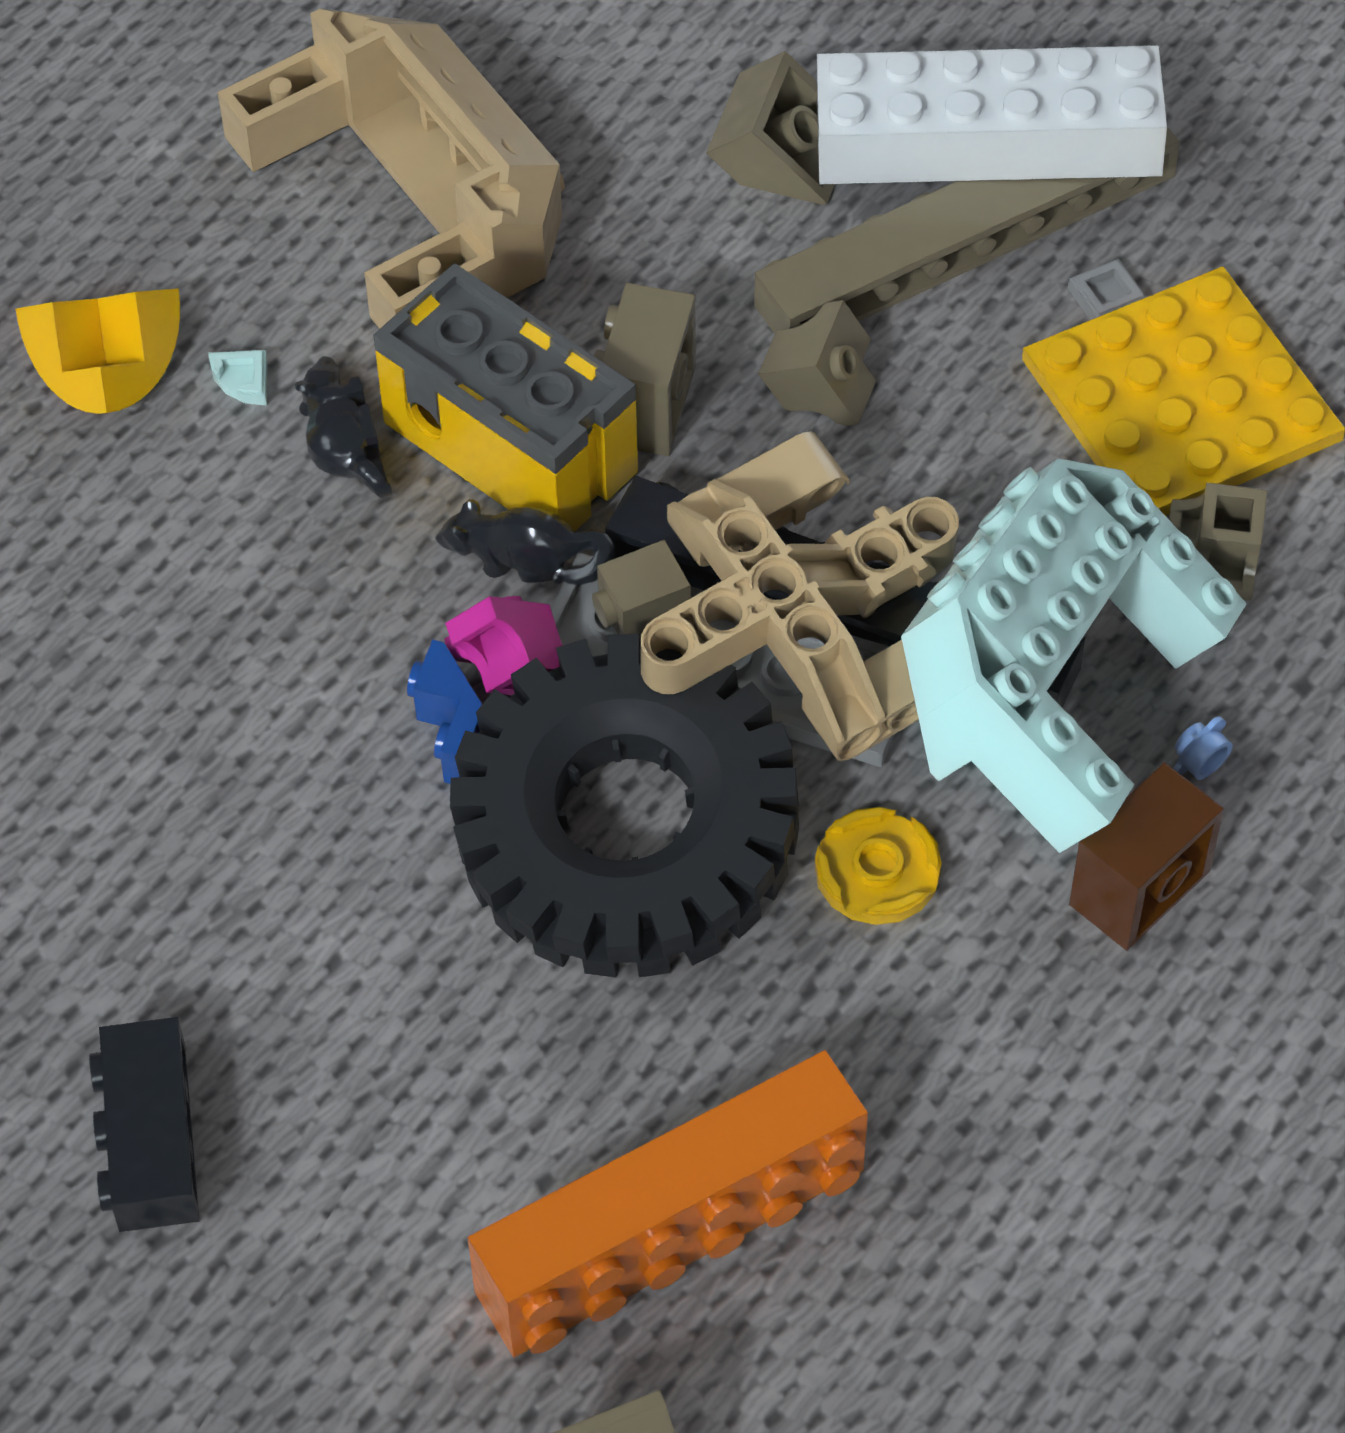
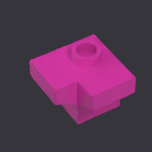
[444,596,562,695]

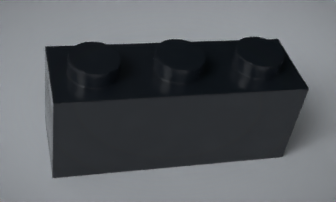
[89,1017,200,1232]

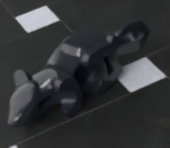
[295,356,392,498]
[435,499,616,585]

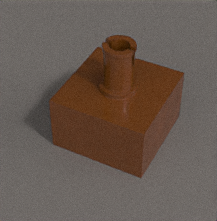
[1069,762,1224,951]

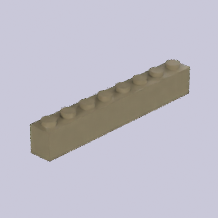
[754,127,1180,333]

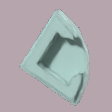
[208,350,267,406]

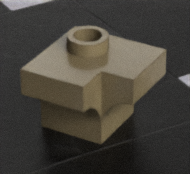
[758,300,876,426]
[1169,482,1268,600]

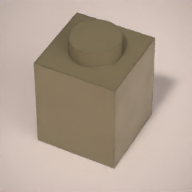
[592,540,691,640]

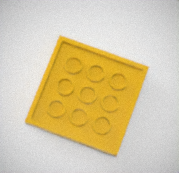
[1022,266,1345,516]

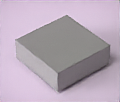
[1068,258,1147,320]

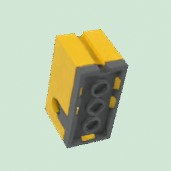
[373,263,638,532]

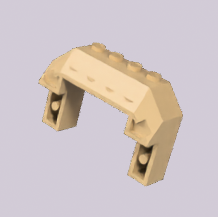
[218,9,565,329]

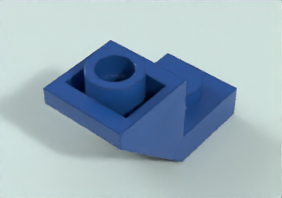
[407,639,482,784]

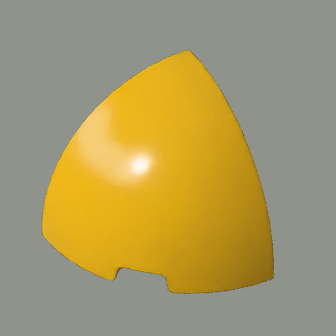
[15,288,180,414]

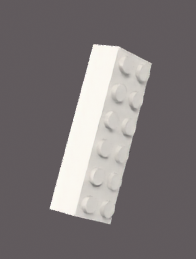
[817,46,1167,184]

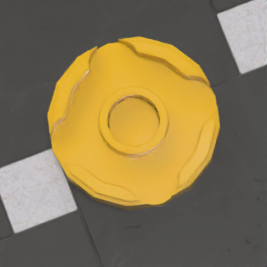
[814,807,942,925]

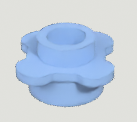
[1173,716,1233,780]

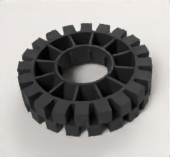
[450,634,799,978]

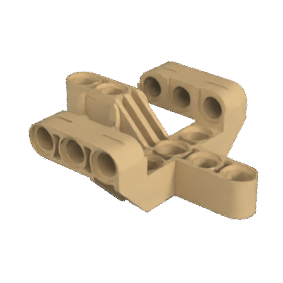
[641,431,959,761]

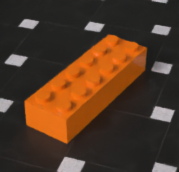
[467,1050,868,1358]

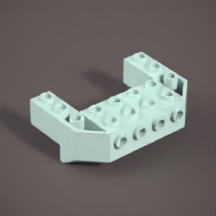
[901,458,1247,853]

